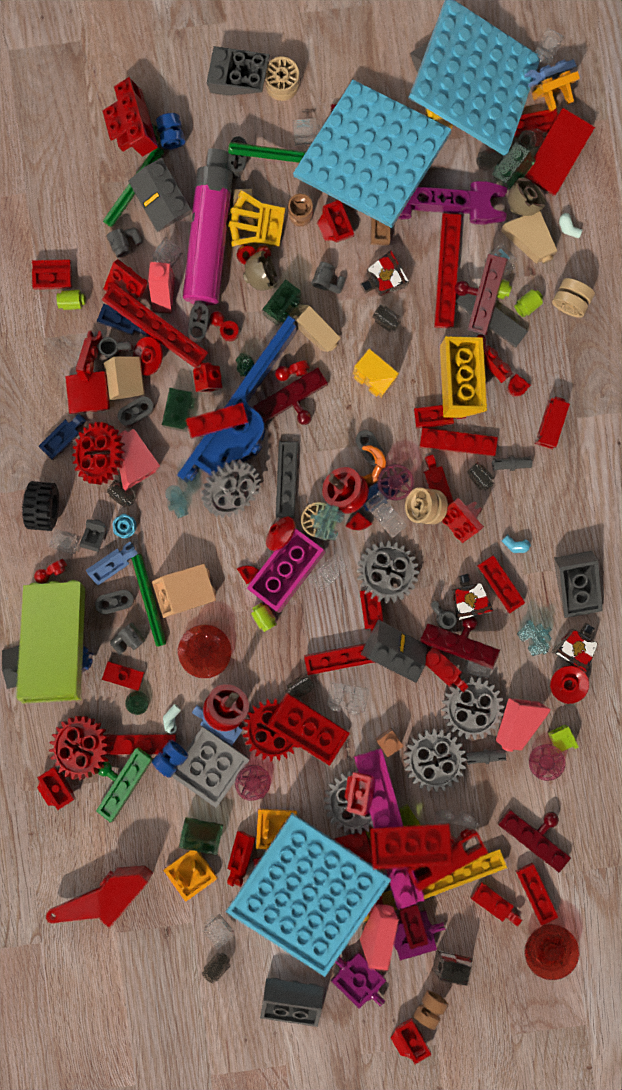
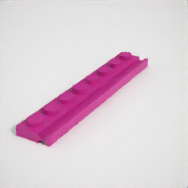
[354,748,425,909]

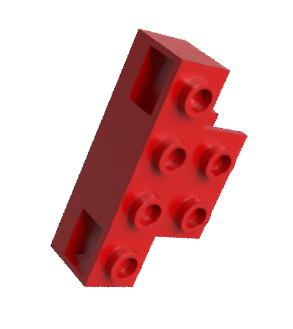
[102,77,158,157]
[406,828,488,892]

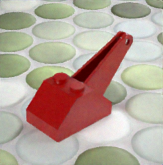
[46,865,153,928]

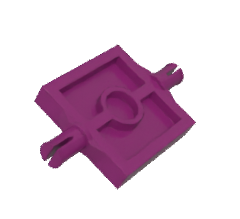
[394,910,445,961]
[331,951,386,1009]

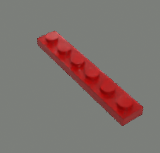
[434,213,461,329]
[102,283,208,368]

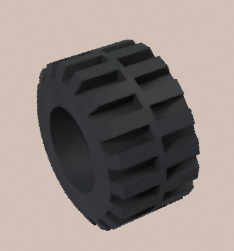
[22,481,59,531]

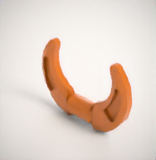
[362,445,386,485]

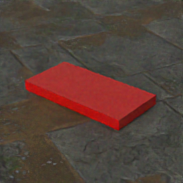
[523,108,595,196]
[266,693,350,766]
[370,824,453,869]

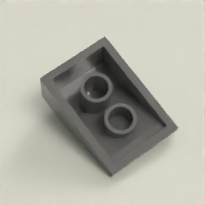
[554,551,603,618]

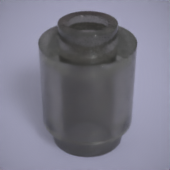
[518,128,544,150]
[476,148,506,171]
[372,305,401,332]
[467,462,494,491]
[107,480,136,508]
[285,674,315,700]
[202,953,230,983]

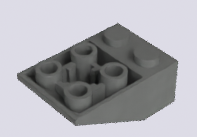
[206,46,270,96]

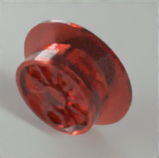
[178,624,232,678]
[524,924,579,980]

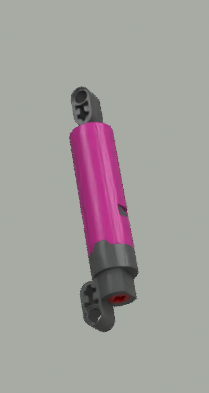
[183,136,247,343]

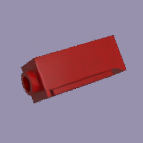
[534,397,570,450]

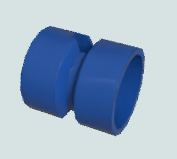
[156,113,186,150]
[152,740,189,778]

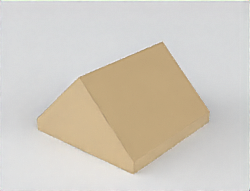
[103,357,145,401]

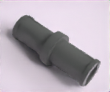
[492,456,532,471]
[466,749,507,765]

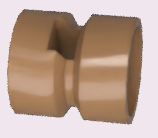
[288,193,313,226]
[414,990,449,1030]

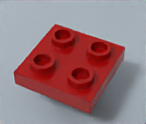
[103,259,148,302]
[442,497,484,543]

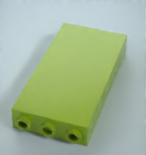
[16,580,85,703]

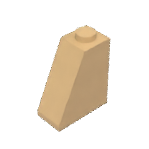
[501,211,557,264]
[286,304,340,352]

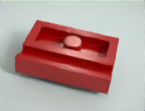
[32,259,72,290]

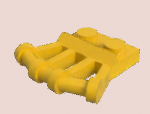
[228,191,285,247]

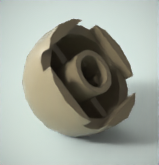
[508,178,546,216]
[243,251,278,291]

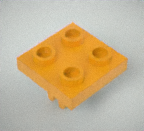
[531,70,580,111]
[256,808,297,849]
[163,846,218,902]

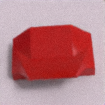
[317,200,355,243]
[37,767,76,811]
[345,772,375,816]
[390,1018,432,1064]

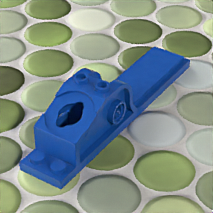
[177,316,296,483]

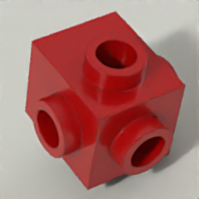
[193,362,222,392]

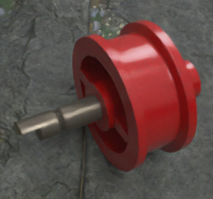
[322,467,369,514]
[203,684,249,732]

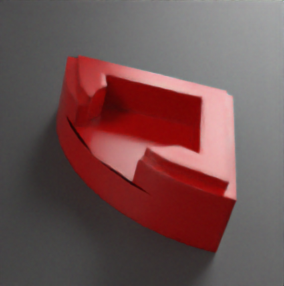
[346,512,372,531]
[237,566,260,585]

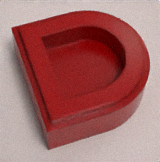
[507,373,531,397]

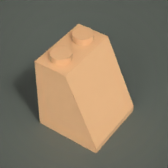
[151,564,216,618]

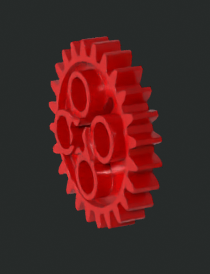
[72,422,126,485]
[242,698,299,762]
[49,716,111,780]

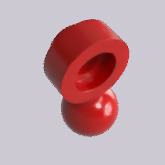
[236,245,271,265]
[210,311,239,342]
[275,360,310,381]
[34,559,67,584]

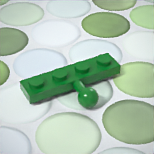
[96,747,154,823]

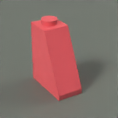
[148,262,175,314]
[118,429,160,491]
[496,698,550,752]
[360,904,398,970]

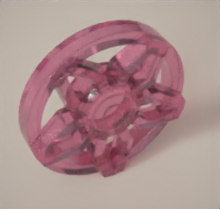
[378,464,414,500]
[528,744,566,781]
[235,765,271,801]

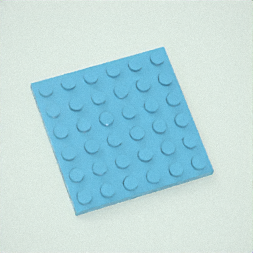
[409,0,541,156]
[293,80,451,228]
[226,813,391,977]

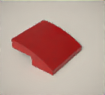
[65,371,110,415]

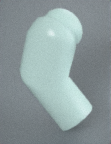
[559,213,582,239]
[163,704,181,734]

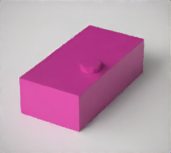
[246,528,326,613]

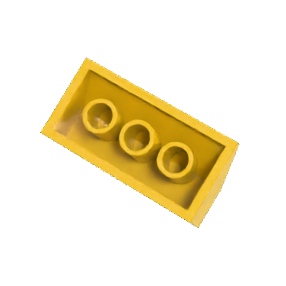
[440,336,487,418]

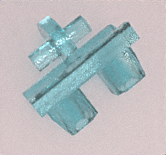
[165,485,189,518]
[310,504,345,540]
[517,620,552,656]

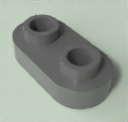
[118,396,154,426]
[356,430,385,466]
[95,590,134,614]

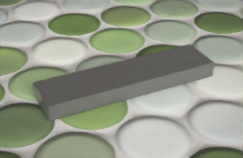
[455,294,528,348]
[276,441,298,518]

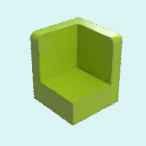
[547,724,579,753]

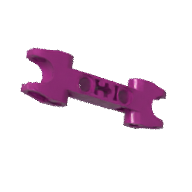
[398,181,507,225]

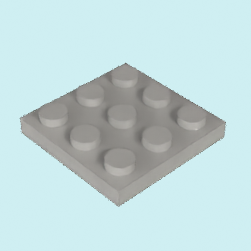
[172,726,250,808]

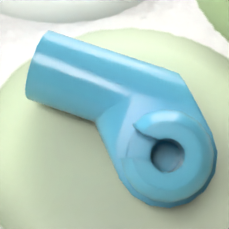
[501,535,531,553]

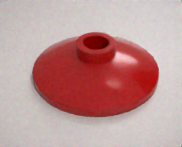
[133,337,163,375]
[266,517,296,551]
[550,666,589,704]

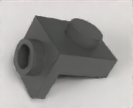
[80,519,106,552]

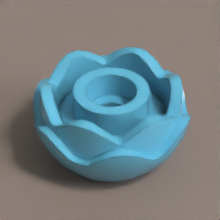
[113,514,136,538]

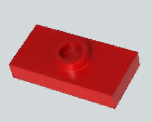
[102,661,145,691]

